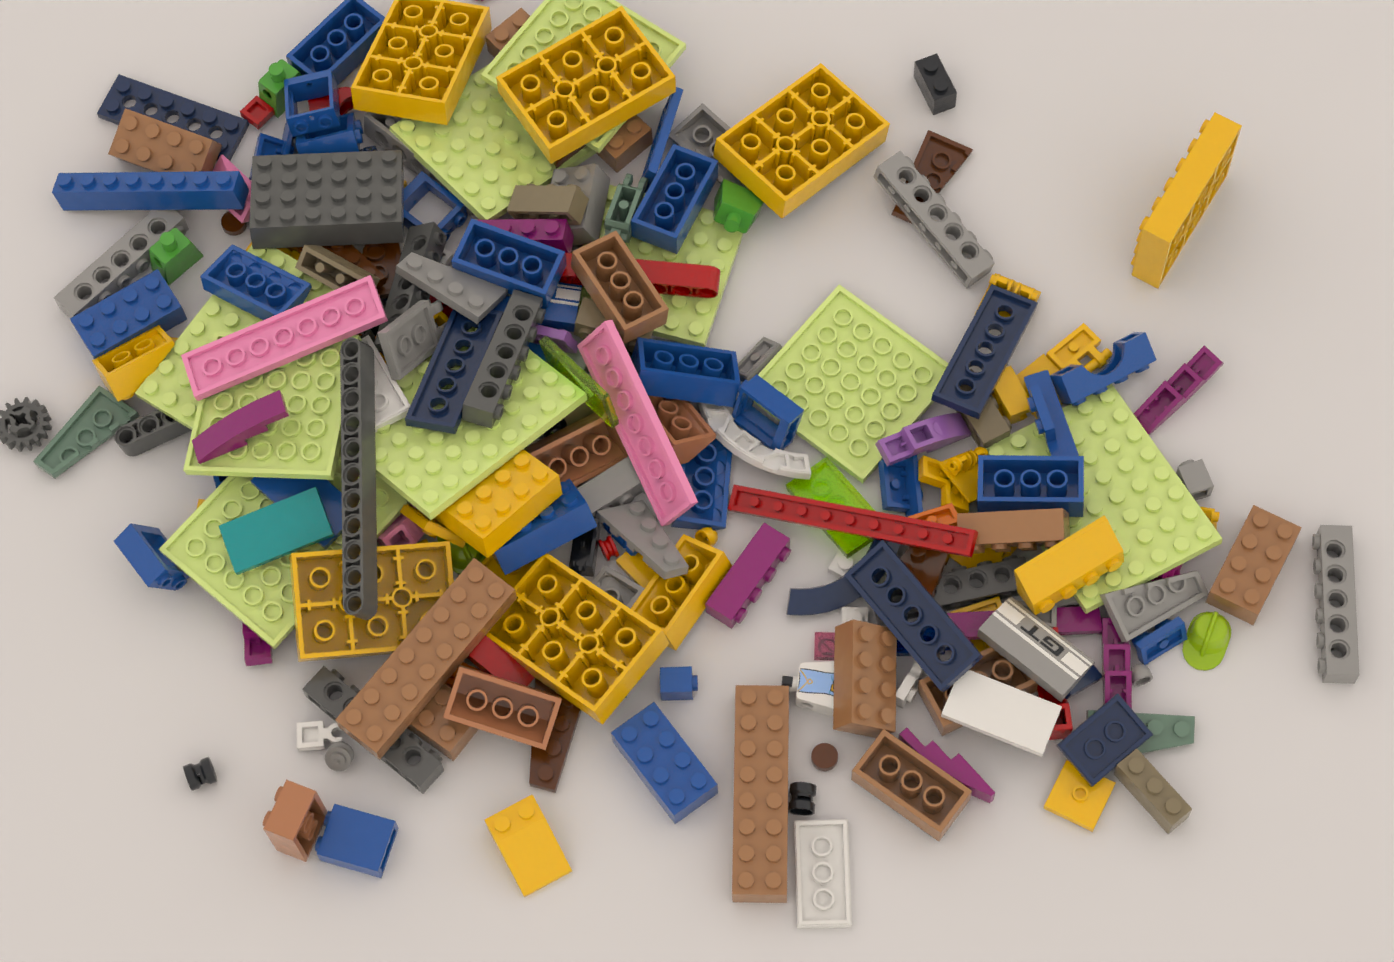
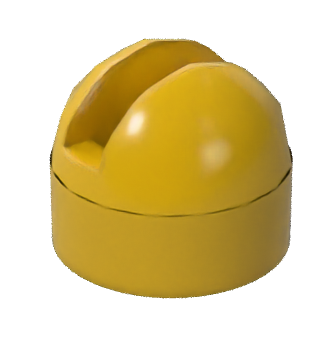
[695,527,718,546]

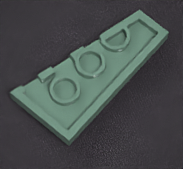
[33,385,140,478]
[1086,710,1195,753]

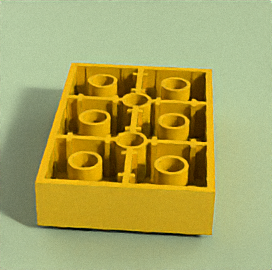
[351,0,492,125]
[496,6,676,164]
[713,63,890,219]
[1131,112,1242,289]
[434,449,563,558]
[289,541,454,662]
[486,553,669,725]

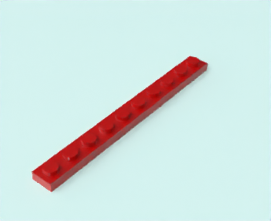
[728,485,978,558]

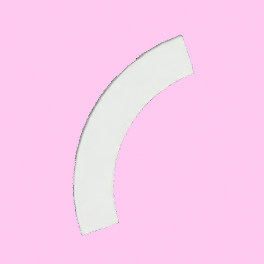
[698,402,811,480]

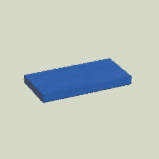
[642,87,683,193]
[250,477,342,550]

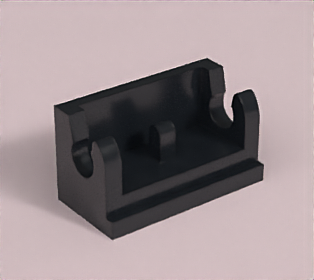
[569,518,601,577]

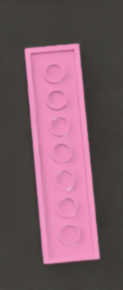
[181,275,388,401]
[577,320,698,527]

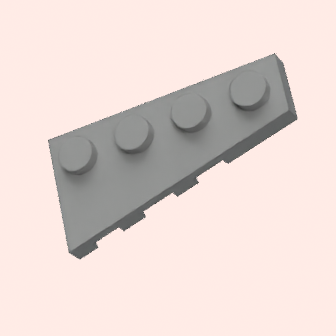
[395,252,508,324]
[596,500,689,580]
[1100,571,1209,642]

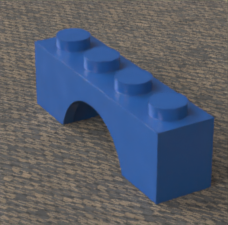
[1050,332,1157,406]

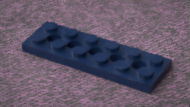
[97,74,249,161]
[931,284,1038,420]
[405,309,503,434]
[844,540,983,692]

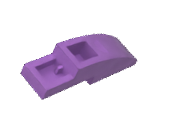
[875,413,972,466]

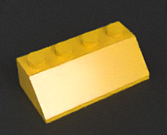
[1014,515,1124,615]
[631,534,732,650]

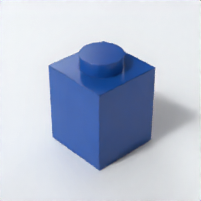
[660,666,698,701]

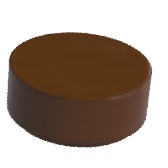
[221,211,247,236]
[811,743,838,771]

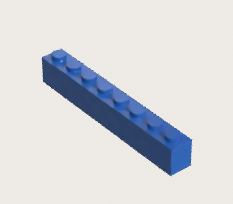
[52,171,249,211]

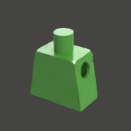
[258,59,302,118]
[714,178,764,233]
[149,228,204,286]

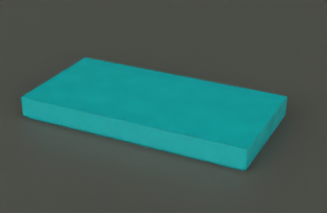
[219,487,335,575]

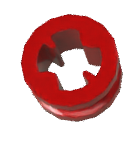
[598,535,619,561]

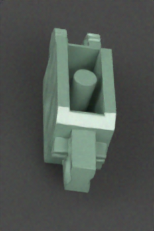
[604,173,648,243]

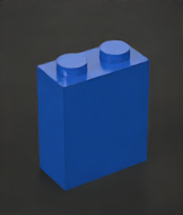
[315,804,399,878]

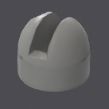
[1131,664,1153,686]

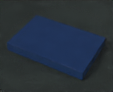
[1056,693,1153,787]

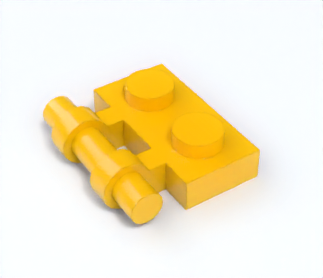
[1046,323,1112,373]

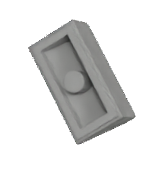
[738,337,782,382]

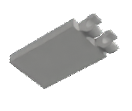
[378,299,447,380]

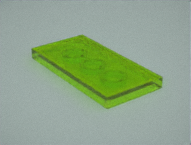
[539,336,619,429]
[786,457,875,559]

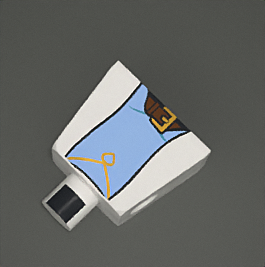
[781,661,834,717]

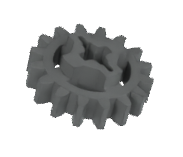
[0,397,52,452]

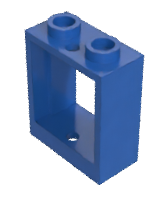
[284,69,341,137]
[295,112,364,154]
[404,171,468,242]
[732,374,804,450]
[114,523,189,591]

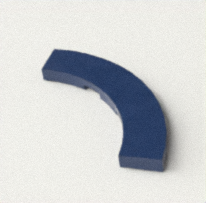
[786,539,900,616]

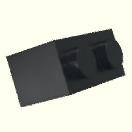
[914,53,957,115]

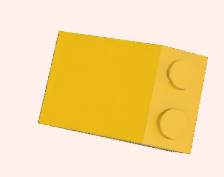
[92,325,175,402]
[485,795,572,897]

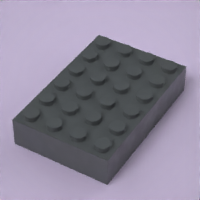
[249,150,404,249]

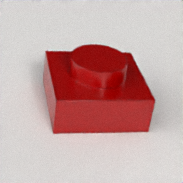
[240,95,275,130]

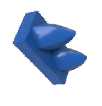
[1131,616,1187,665]

